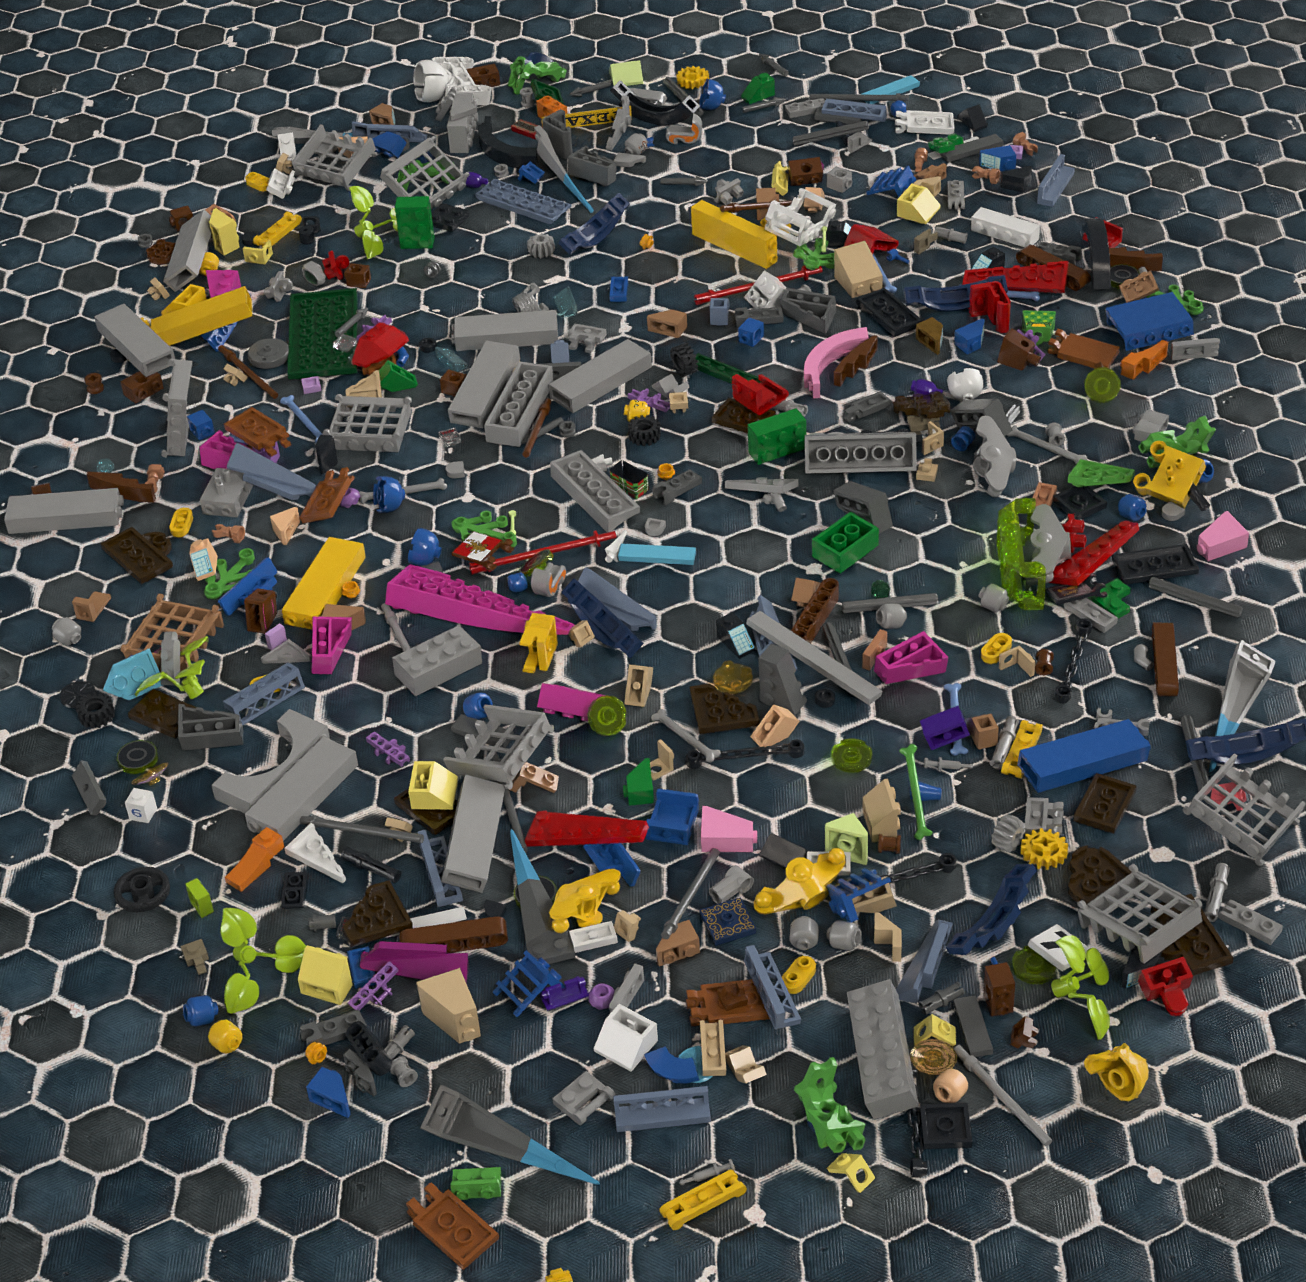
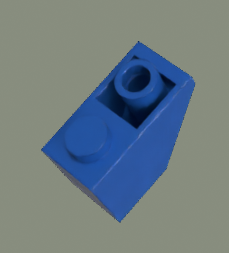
[372,131,407,158]

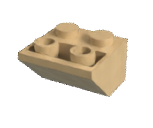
[863,779,901,842]

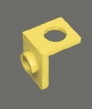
[243,240,273,265]
[914,1014,956,1047]
[827,1153,875,1193]

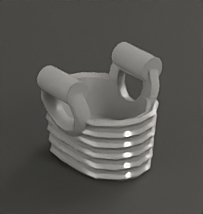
[512,283,549,313]

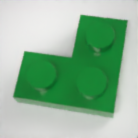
[928,133,964,154]
[1088,578,1131,619]

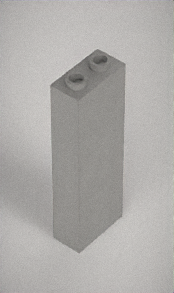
[163,209,211,292]
[94,304,175,377]
[451,310,558,351]
[549,339,652,413]
[448,341,520,428]
[4,488,124,534]
[245,736,358,841]
[441,774,505,893]

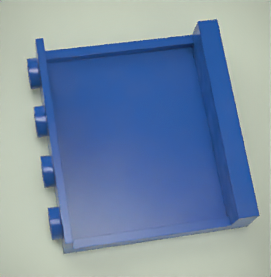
[1106,292,1194,351]

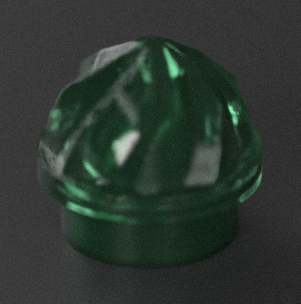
[871,580,890,599]

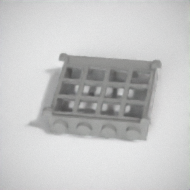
[292,125,377,191]
[380,136,470,209]
[162,358,192,458]
[323,394,412,452]
[443,704,554,790]
[1183,754,1306,866]
[1077,864,1203,964]

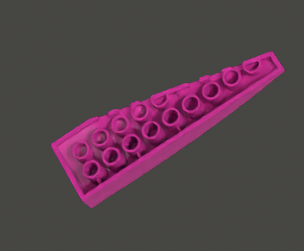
[385,564,575,635]

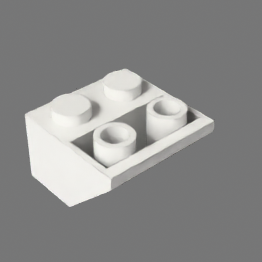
[744,271,786,309]
[594,1004,658,1071]

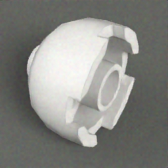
[947,368,983,401]

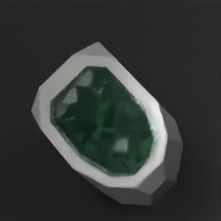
[302,261,326,286]

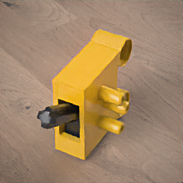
[1133,441,1210,512]

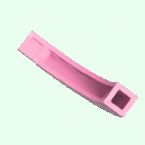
[804,327,869,398]

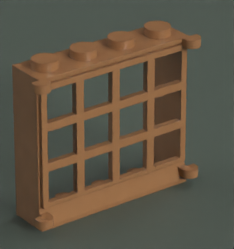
[121,593,224,672]

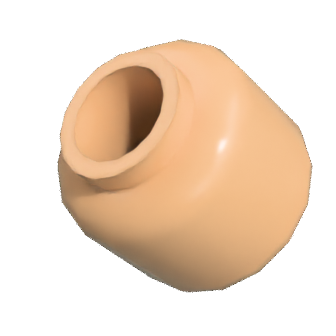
[933,1069,968,1103]

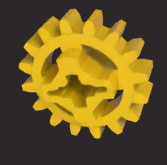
[676,66,709,89]
[1021,828,1068,870]

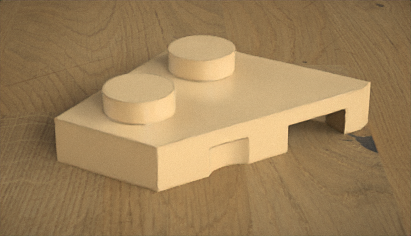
[346,370,382,408]

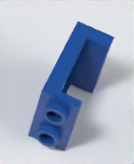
[646,789,699,845]

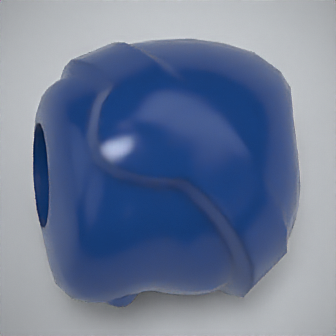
[890,100,907,118]
[507,572,528,593]

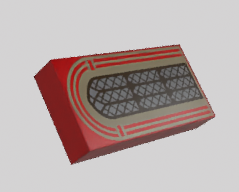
[511,119,543,139]

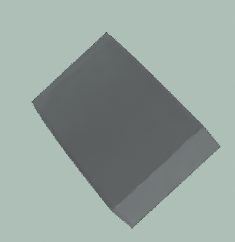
[343,1049,377,1097]

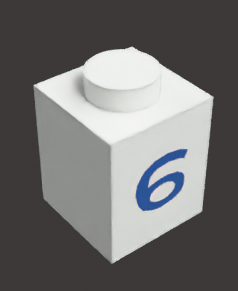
[125,788,157,823]

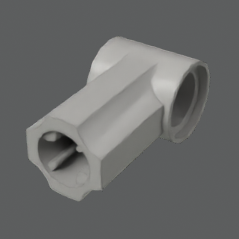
[709,865,754,904]

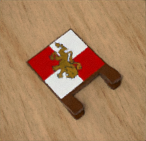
[452,531,514,571]

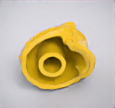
[1084,1043,1149,1102]

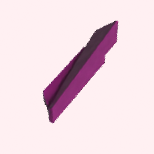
[360,941,468,984]

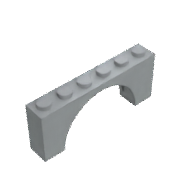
[212,709,330,813]

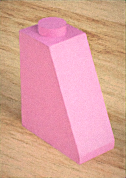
[1197,511,1249,561]
[701,806,757,852]

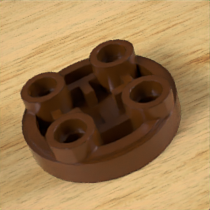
[146,239,176,265]

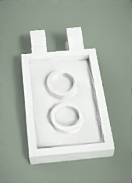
[895,110,954,134]

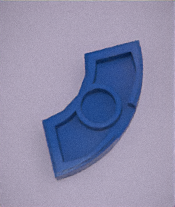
[644,1046,700,1083]

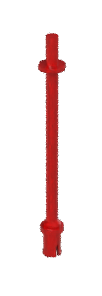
[694,265,823,305]
[469,531,617,575]

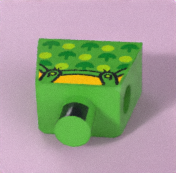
[1022,310,1056,345]

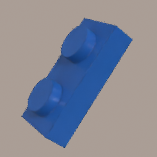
[610,276,628,302]

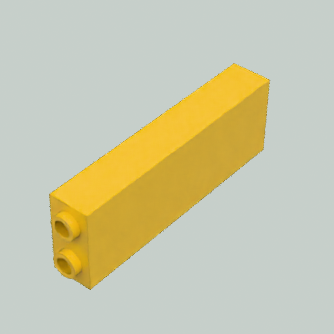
[691,200,778,269]
[150,286,252,346]
[282,537,366,630]

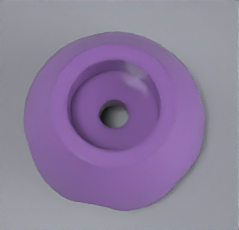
[340,488,360,508]
[588,984,615,1010]

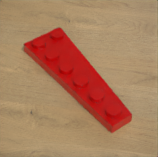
[962,261,1069,293]
[1049,521,1140,586]
[524,810,649,847]

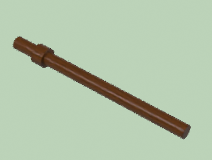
[720,200,792,213]
[218,345,278,399]
[522,398,551,458]

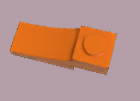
[1120,340,1169,380]
[225,827,284,892]

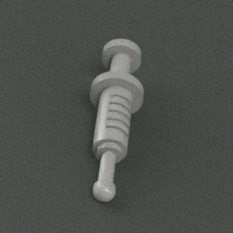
[924,757,973,771]
[680,1159,735,1185]

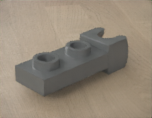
[1036,242,1082,266]
[735,307,783,329]
[653,469,702,505]
[300,1009,367,1047]

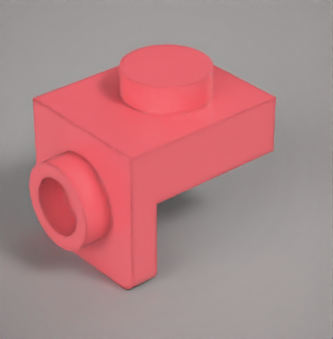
[1210,782,1246,811]

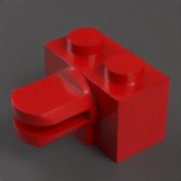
[1138,957,1193,1016]

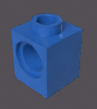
[738,318,764,347]
[187,410,215,440]

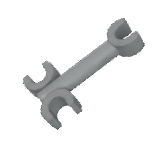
[1094,708,1150,736]

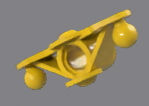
[754,848,845,914]
[549,869,621,933]

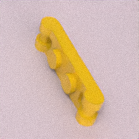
[253,211,302,249]
[1001,720,1043,779]
[659,1170,747,1230]

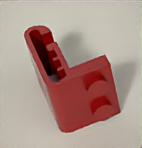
[843,224,899,255]
[969,281,1011,333]
[732,374,789,415]

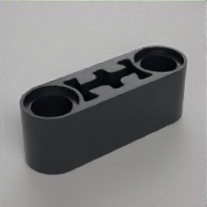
[346,1021,392,1076]

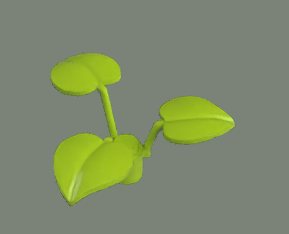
[349,186,398,259]
[135,636,209,699]
[220,908,306,1014]
[1051,935,1110,1040]

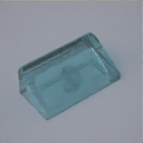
[553,287,578,318]
[435,347,468,372]

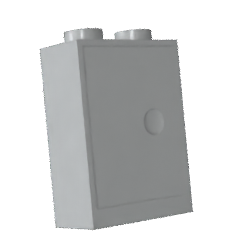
[200,468,253,518]

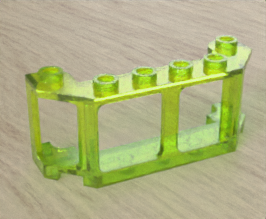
[996,498,1046,610]

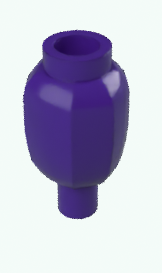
[466,172,488,188]
[910,379,944,395]

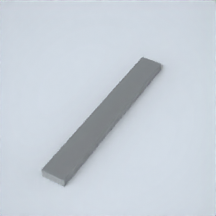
[746,611,882,705]

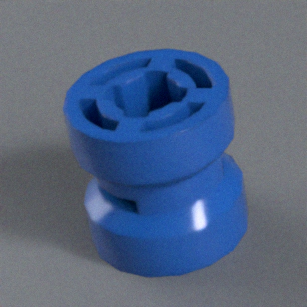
[951,426,975,451]

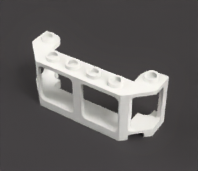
[765,188,836,246]

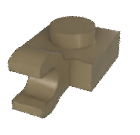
[914,229,938,254]
[907,414,940,432]
[180,939,209,975]

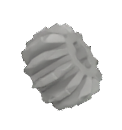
[527,233,555,259]
[992,814,1025,853]

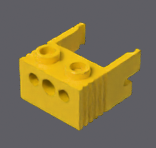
[519,613,558,674]

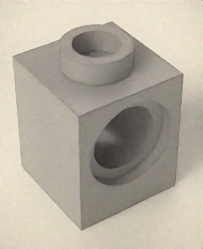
[827,166,853,193]

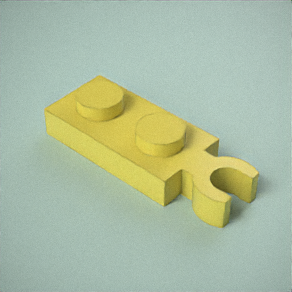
[771,161,789,196]

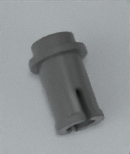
[308,913,336,932]

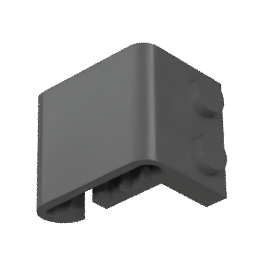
[542,109,573,159]

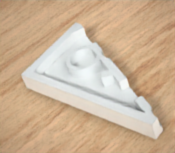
[285,823,346,883]

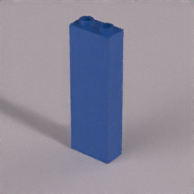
[1017,719,1151,793]

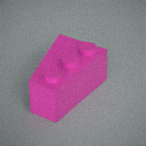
[206,270,241,298]
[199,430,255,469]
[312,616,352,674]
[874,631,949,684]

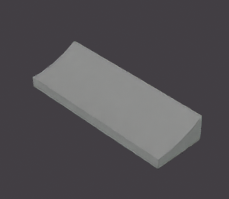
[550,450,640,532]

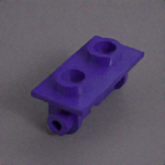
[540,976,589,1011]

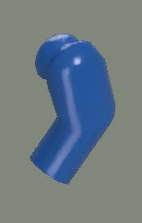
[394,346,409,367]

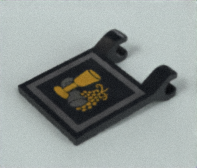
[1045,573,1108,605]

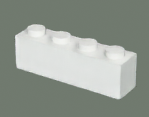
[971,207,1040,247]

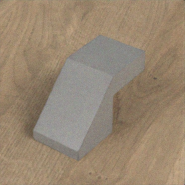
[651,374,690,399]

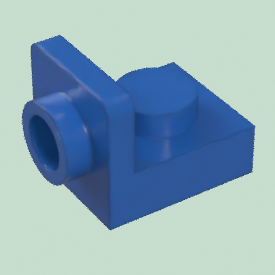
[518,162,545,184]

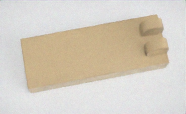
[700,1020,726,1076]

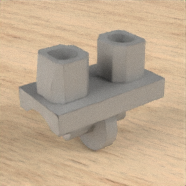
[714,178,744,205]
[264,271,293,302]

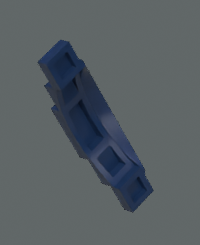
[558,193,630,255]
[903,275,1008,311]
[561,578,644,658]
[1185,719,1306,765]
[946,864,1037,955]

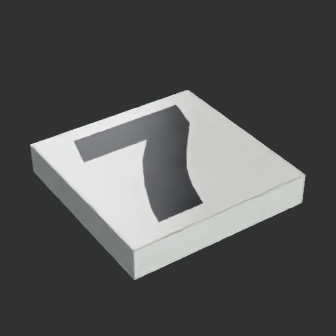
[1028,924,1090,971]

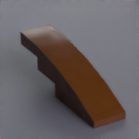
[1109,247,1163,271]
[834,335,878,387]
[87,472,156,503]

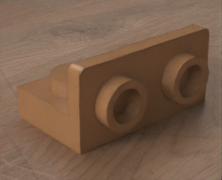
[914,163,947,180]
[1119,271,1159,303]

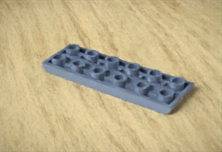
[475,179,571,224]

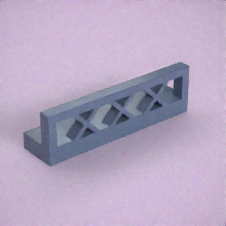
[822,98,887,122]
[1037,154,1075,207]
[223,662,305,725]
[417,830,463,907]
[744,945,801,1029]
[613,1086,711,1132]

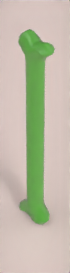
[899,743,933,841]

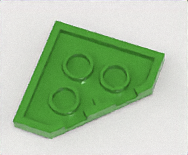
[1067,459,1135,487]

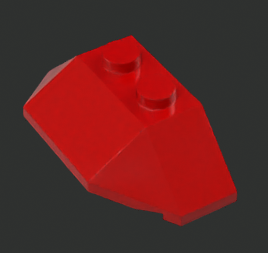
[352,322,409,368]

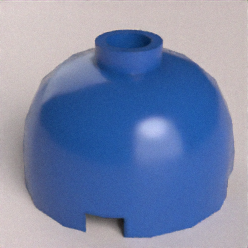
[699,79,726,110]
[373,476,405,513]
[408,528,442,566]

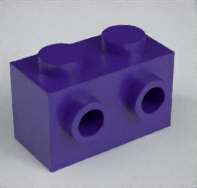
[920,706,970,750]

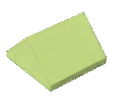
[609,60,643,86]
[825,813,868,865]

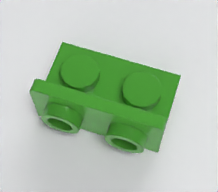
[451,1167,502,1200]

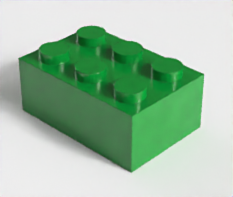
[395,196,435,249]
[747,408,807,465]
[812,512,879,573]

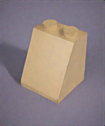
[834,241,883,298]
[416,968,481,1043]

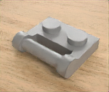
[552,1071,615,1125]

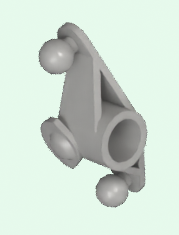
[973,415,1016,497]
[1030,504,1071,583]

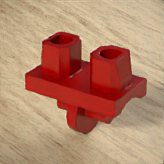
[322,250,350,280]
[1061,514,1087,553]

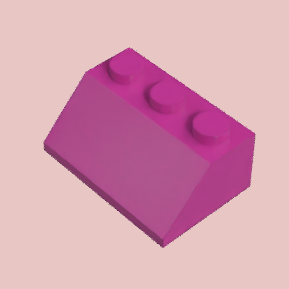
[537,683,610,722]

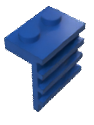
[866,165,917,197]
[826,868,891,922]
[493,950,565,1017]

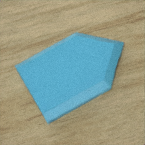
[103,648,162,700]

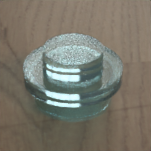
[96,458,115,473]

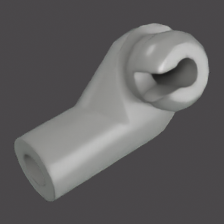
[763,492,787,512]
[1134,644,1154,671]

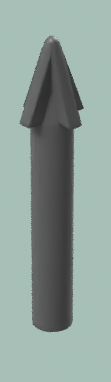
[759,54,789,77]
[570,80,611,97]
[742,97,786,113]
[660,176,708,186]
[334,308,368,338]
[521,417,564,444]

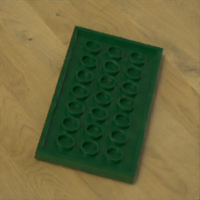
[287,288,358,379]

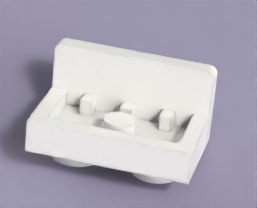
[266,168,295,199]

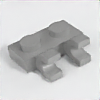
[568,323,607,353]
[1024,797,1064,836]

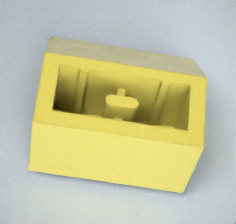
[897,184,941,224]
[209,208,240,255]
[408,761,458,810]
[298,945,353,1005]

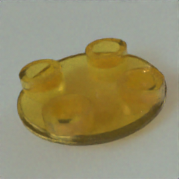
[713,661,753,694]

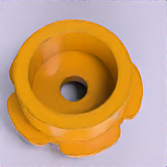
[639,234,654,250]
[657,463,675,480]
[341,581,360,598]
[305,1042,327,1064]

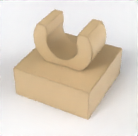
[276,153,293,174]
[147,278,170,300]
[224,363,247,387]
[669,392,688,413]
[916,458,938,482]
[569,620,595,647]
[385,817,413,842]
[614,910,641,942]

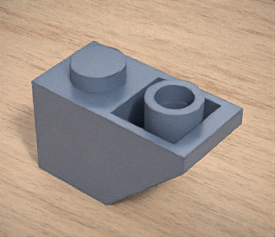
[710,298,730,326]
[551,340,570,363]

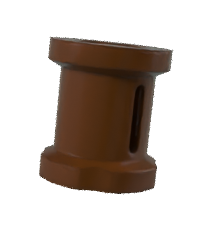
[1035,649,1054,676]
[878,834,901,854]

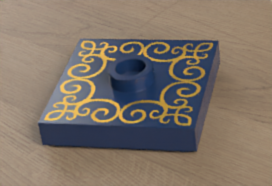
[699,897,756,946]

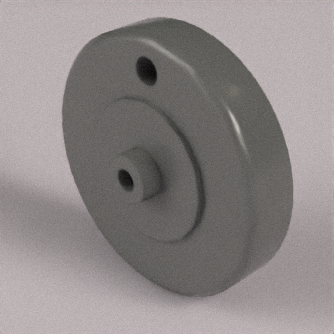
[248,338,289,369]

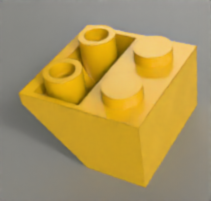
[161,284,207,315]

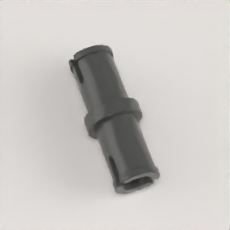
[918,981,965,1015]

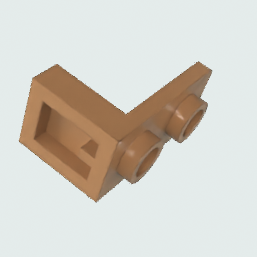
[72,591,111,622]
[511,762,559,793]

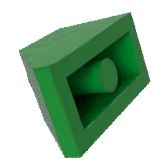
[741,73,775,104]
[379,360,418,392]
[623,758,654,806]

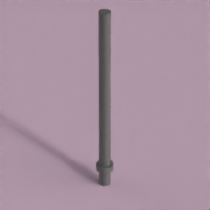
[809,93,909,101]
[491,752,528,853]
[300,815,424,843]
[661,848,720,939]

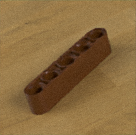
[1016,244,1091,291]
[791,578,839,644]
[1152,622,1179,696]
[399,917,508,953]

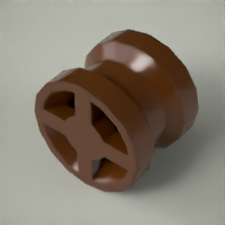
[84,373,104,394]

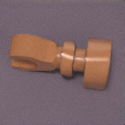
[1012,132,1038,156]
[915,148,928,172]
[972,166,1000,184]
[145,464,165,493]
[212,524,245,543]

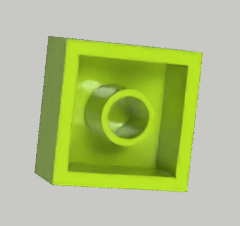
[185,878,214,918]

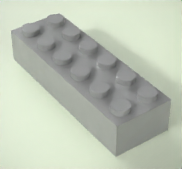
[484,362,554,447]
[805,432,917,473]
[847,979,919,1119]

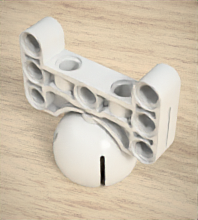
[414,57,492,105]

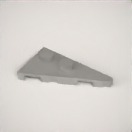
[606,96,632,151]
[725,477,798,494]

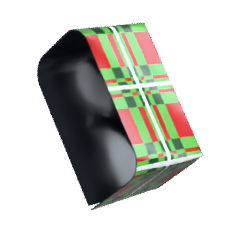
[610,460,649,500]

